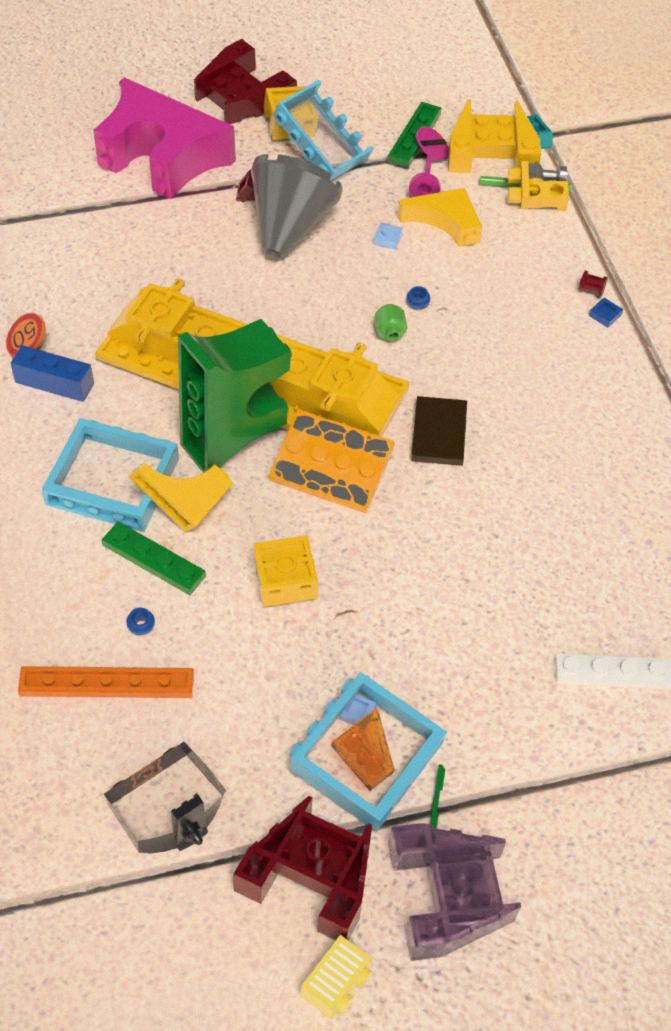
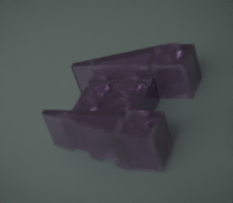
[388,823,521,961]

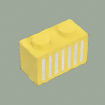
[301,935,373,1020]

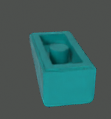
[527,114,553,149]

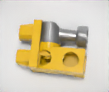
[508,161,569,211]

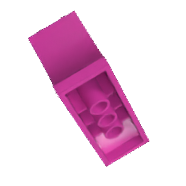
[93,77,236,199]

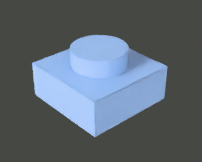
[374,223,403,250]

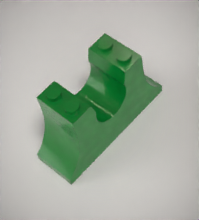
[178,319,292,472]

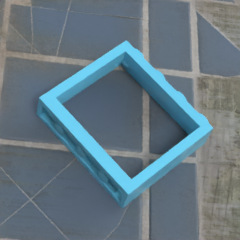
[42,418,179,532]
[289,672,447,832]

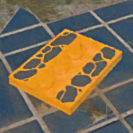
[268,409,395,514]

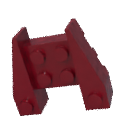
[194,39,297,124]
[233,796,372,941]

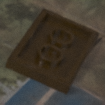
[411,396,467,466]

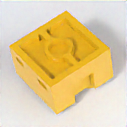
[263,86,318,140]
[253,535,318,607]

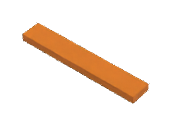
[18,666,194,698]

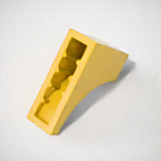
[398,188,482,247]
[128,462,233,533]

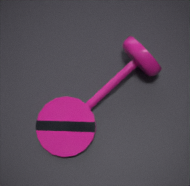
[409,126,449,197]

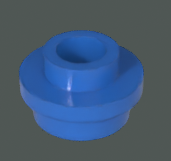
[406,286,430,309]
[126,607,155,635]

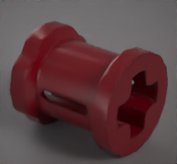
[578,270,608,297]

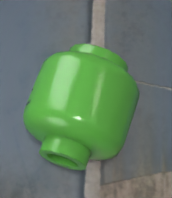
[374,304,408,341]

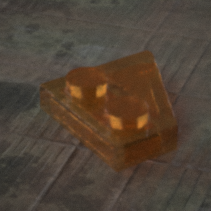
[331,708,395,791]

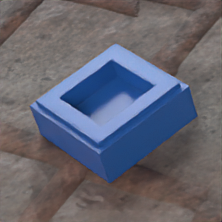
[589,297,624,328]

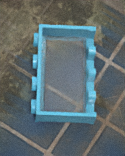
[273,80,374,181]

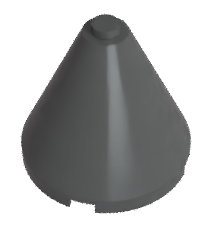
[251,154,343,261]

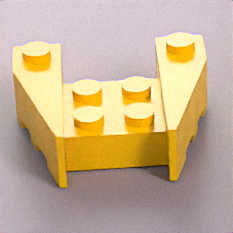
[448,99,541,173]

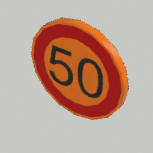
[6,312,46,357]

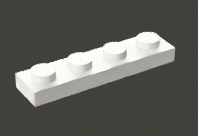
[555,654,671,689]

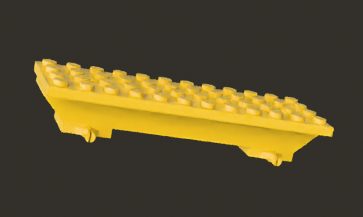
[95,278,410,437]

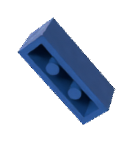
[11,345,94,402]

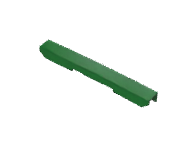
[428,764,446,842]

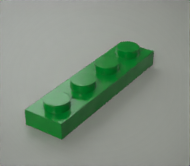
[388,101,442,168]
[101,521,206,596]

